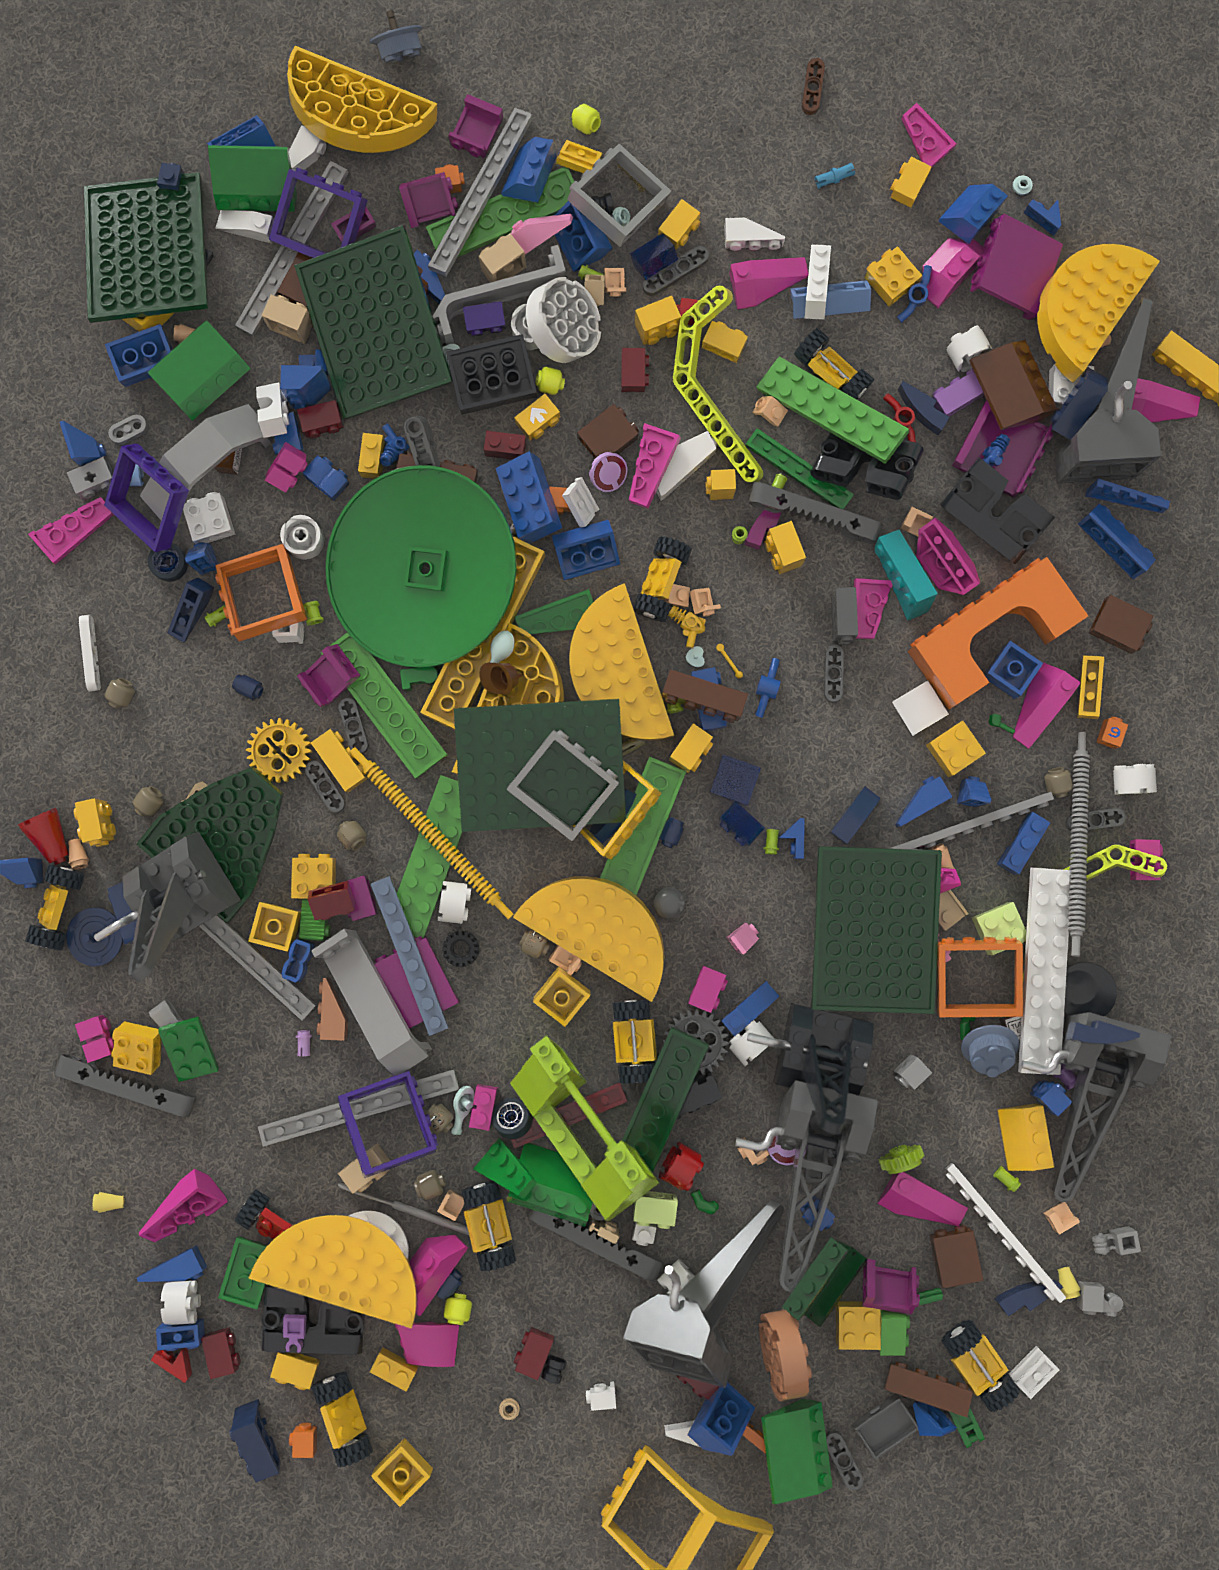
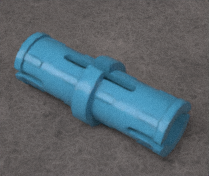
[814,163,855,189]

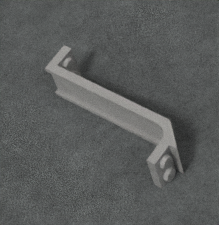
[433,245,566,345]
[311,929,432,1076]

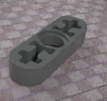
[824,645,844,703]
[339,698,369,754]
[305,761,346,813]
[1066,808,1126,831]
[826,1430,863,1490]

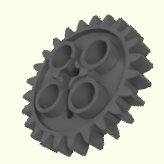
[663,1009,729,1075]

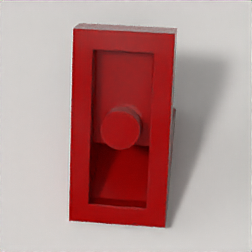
[151,1347,192,1383]

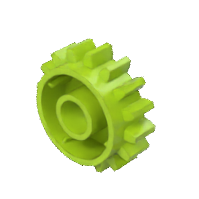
[878,1144,925,1174]

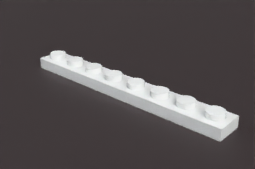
[945,1163,1066,1303]

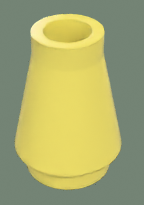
[93,1192,124,1213]
[1057,1266,1081,1299]

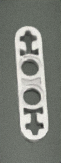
[79,615,101,692]

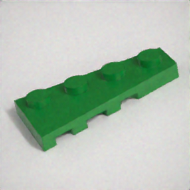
[515,589,593,634]
[473,1138,537,1199]

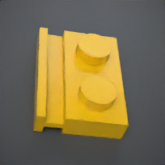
[556,140,602,173]

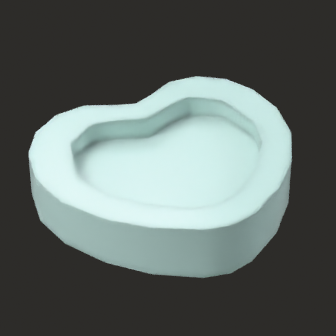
[686,646,705,668]

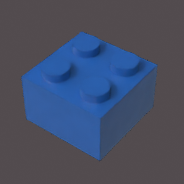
[984,641,1043,699]

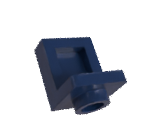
[157,163,184,190]

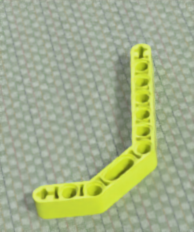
[673,286,763,483]
[1023,845,1167,982]

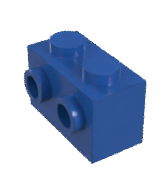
[1030,1080,1072,1116]
[800,1195,835,1231]
[156,1318,205,1351]

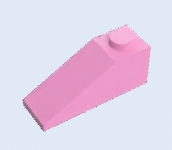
[511,214,573,254]
[726,923,759,954]

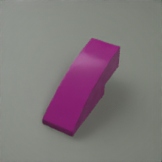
[744,498,781,550]

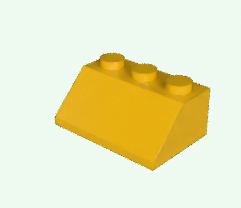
[997,1103,1054,1171]

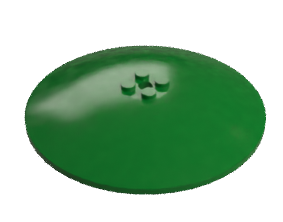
[325,465,517,667]

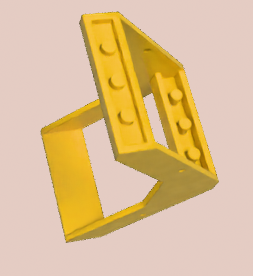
[572,761,661,859]
[601,1445,774,1570]

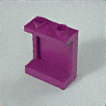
[448,94,504,158]
[399,172,459,228]
[297,644,361,707]
[862,1259,920,1315]

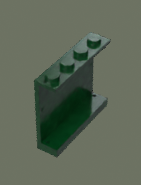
[782,1237,867,1327]

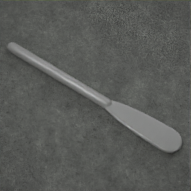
[338,1183,469,1235]

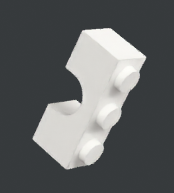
[256,383,290,438]

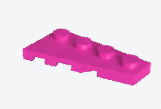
[28,497,114,565]

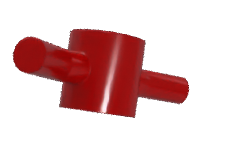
[883,393,916,442]

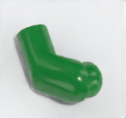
[959,1017,976,1040]
[690,1189,719,1215]

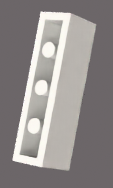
[805,245,831,319]

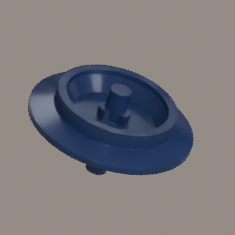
[66,908,123,966]

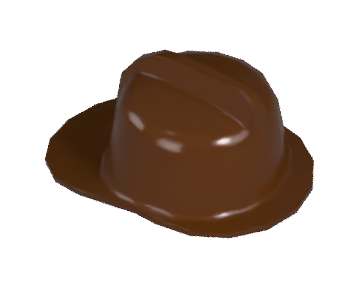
[479,662,522,695]

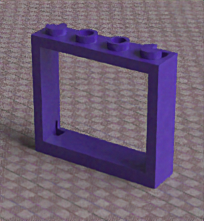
[269,167,368,258]
[104,444,189,552]
[338,1071,438,1179]

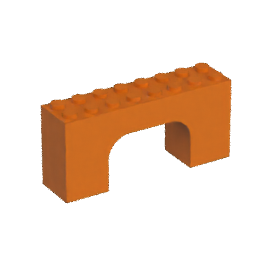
[908,557,1088,710]

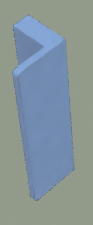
[790,280,871,319]

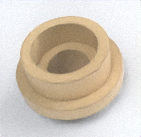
[499,1398,520,1420]

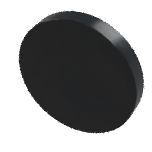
[1064,962,1117,1016]

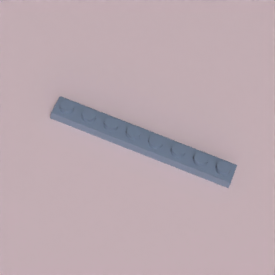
[371,876,449,1036]

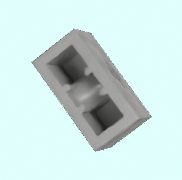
[67,457,113,499]
[893,1054,932,1090]

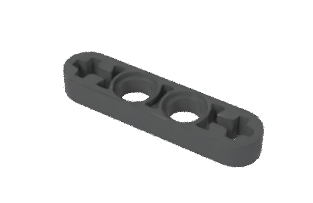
[643,246,709,296]

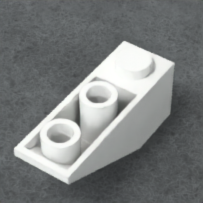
[724,218,785,251]

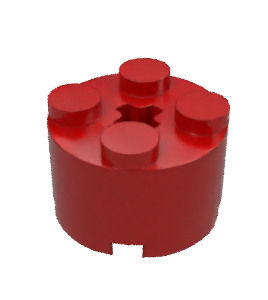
[659,1142,704,1191]

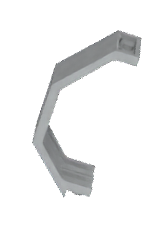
[140,404,271,521]

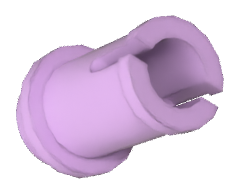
[296,1030,312,1056]

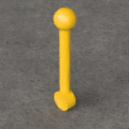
[716,644,743,679]

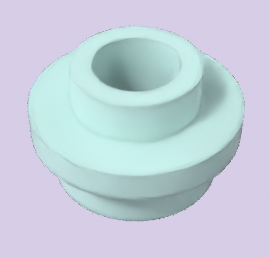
[1013,175,1033,195]
[612,207,630,227]

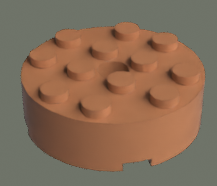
[759,1309,812,1402]

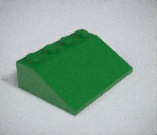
[208,145,297,212]
[147,320,251,421]
[507,1143,599,1226]
[761,1399,833,1504]

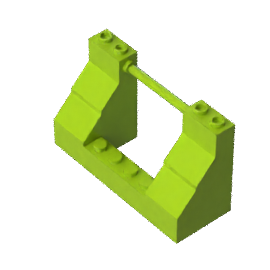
[510,1036,660,1221]

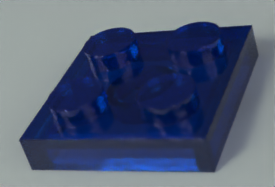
[710,755,761,806]

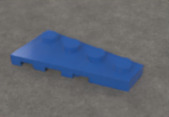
[1085,478,1170,513]

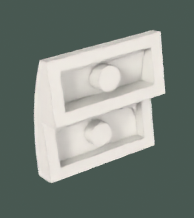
[892,681,949,736]

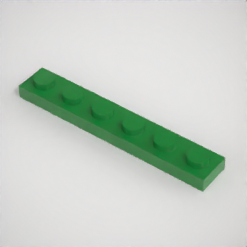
[745,428,854,510]

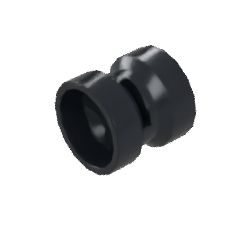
[591,193,614,214]
[541,1355,567,1384]

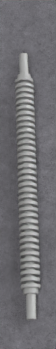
[1068,732,1090,957]

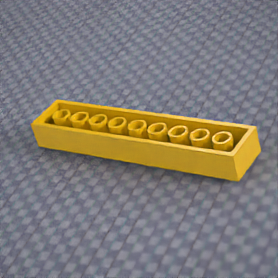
[420,537,545,731]

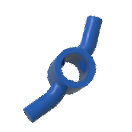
[897,265,932,323]
[756,658,781,718]

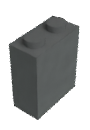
[831,587,858,645]

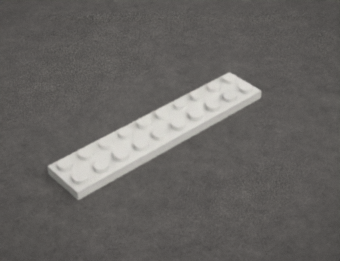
[1018,868,1072,1075]

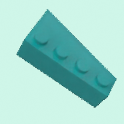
[874,530,938,621]

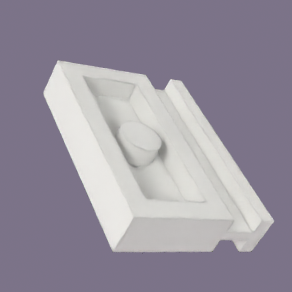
[562,477,599,527]
[1009,1346,1059,1399]

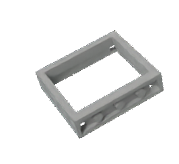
[567,144,671,247]
[507,730,619,841]

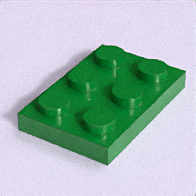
[158,1017,219,1082]
[218,1236,268,1310]

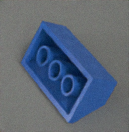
[1078,503,1156,579]

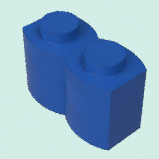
[302,455,349,501]
[282,939,315,983]

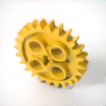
[246,718,312,783]

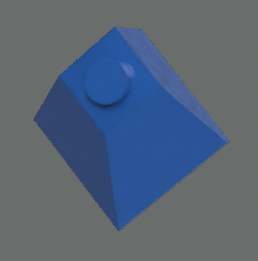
[59,421,107,467]
[0,858,44,888]

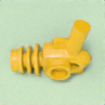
[668,605,706,649]

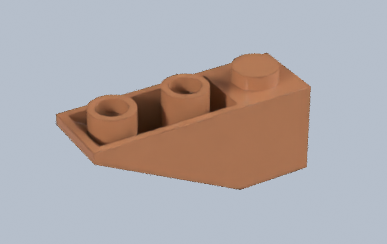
[317,978,348,1041]

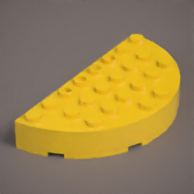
[287,46,437,153]
[1037,244,1160,382]
[569,583,674,741]
[452,623,564,775]
[513,876,665,1002]
[249,1215,417,1329]

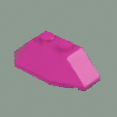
[922,238,985,308]
[916,518,980,595]
[409,1235,468,1316]

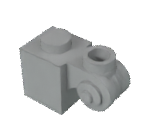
[1092,1226,1141,1255]
[1077,1281,1123,1317]

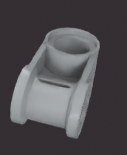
[149,999,183,1027]

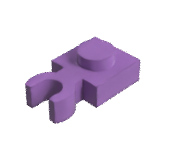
[283,1314,306,1353]

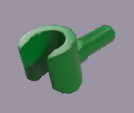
[989,714,1015,734]

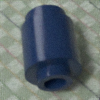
[232,674,264,700]
[659,817,684,848]
[436,1268,463,1300]

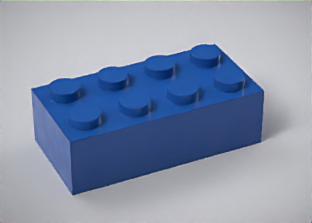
[496,451,563,544]

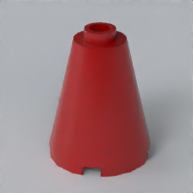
[18,807,68,865]

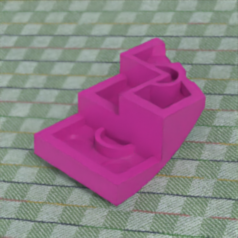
[395,1322,459,1367]

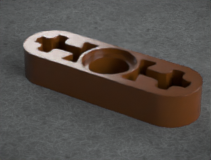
[802,58,825,115]

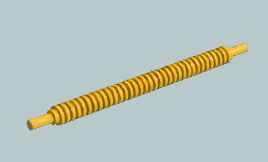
[349,747,514,919]

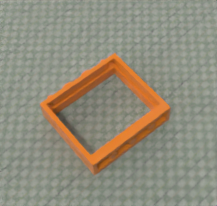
[215,544,307,642]
[936,937,1023,1017]

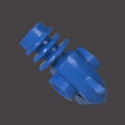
[380,423,409,467]
[982,434,1010,467]

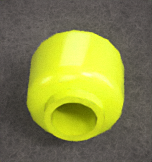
[572,104,601,135]
[535,367,565,395]
[443,1293,472,1325]

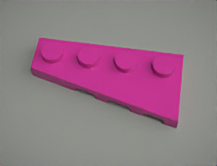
[629,423,681,509]

